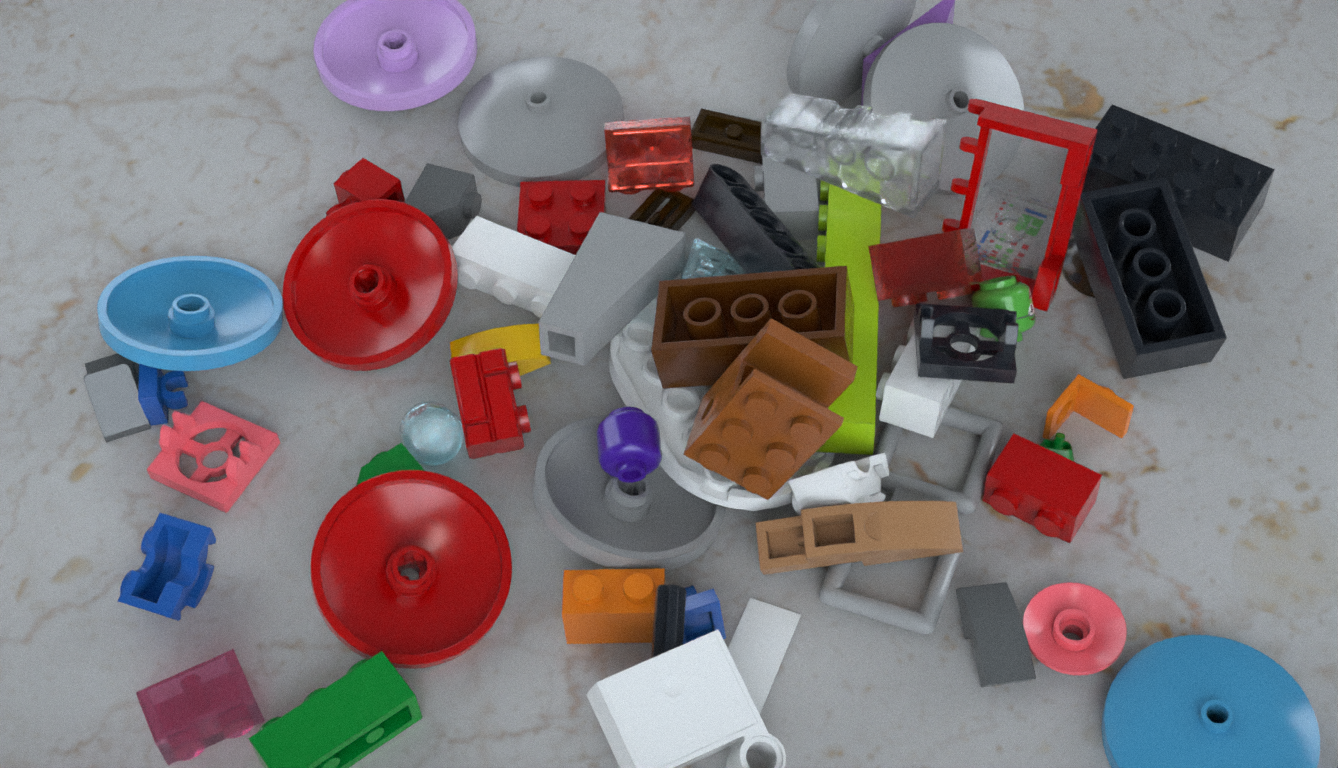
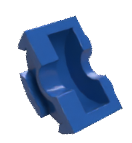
[118,513,216,621]

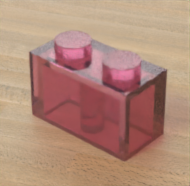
[136,649,265,765]

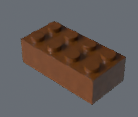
[651,266,854,389]

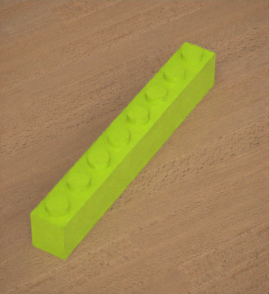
[816,157,883,455]

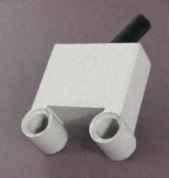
[586,584,786,768]

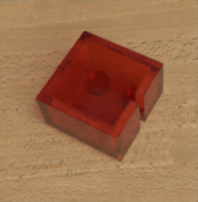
[868,229,983,308]

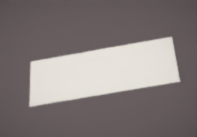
[728,598,801,714]

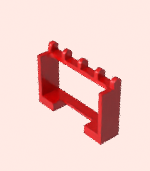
[934,99,1098,312]

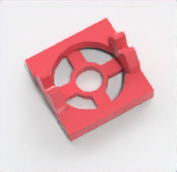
[147,401,280,513]

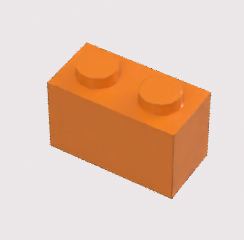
[562,568,666,644]

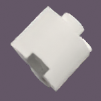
[788,453,889,516]

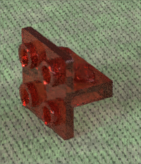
[604,116,695,195]

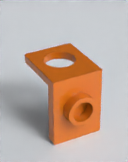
[1042,374,1134,440]

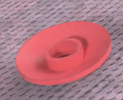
[1023,582,1127,676]

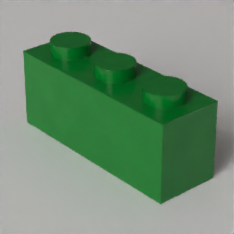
[248,651,423,768]

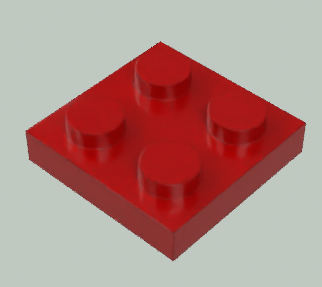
[517,180,606,255]

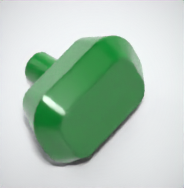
[1039,433,1074,461]

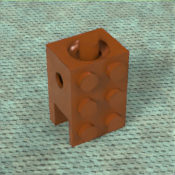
[683,319,858,500]

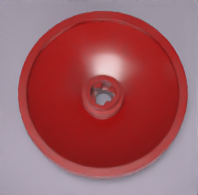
[282,199,458,371]
[310,470,512,669]

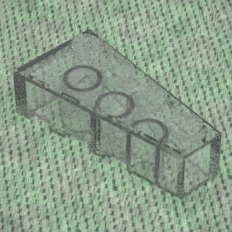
[761,93,947,218]

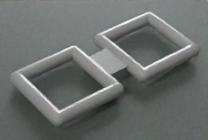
[819,407,1004,635]

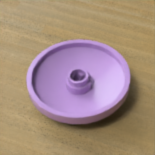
[313,0,477,111]

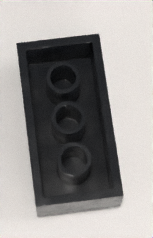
[1082,104,1275,262]
[1072,177,1227,379]

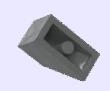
[405,163,482,239]

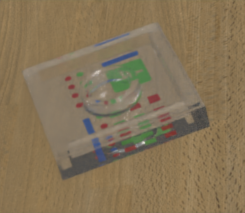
[951,182,1057,279]

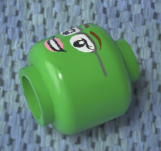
[971,276,1036,342]

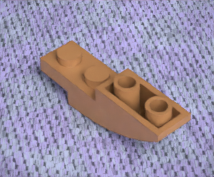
[755,501,963,575]

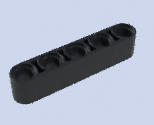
[692,164,820,274]

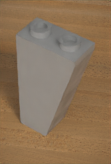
[539,212,685,366]

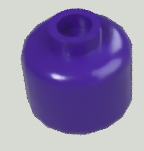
[596,407,662,483]

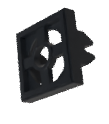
[914,303,1019,384]

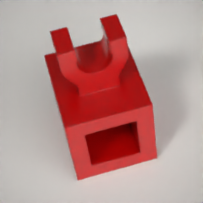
[326,158,405,216]

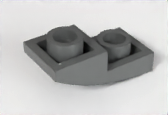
[956,582,1036,687]

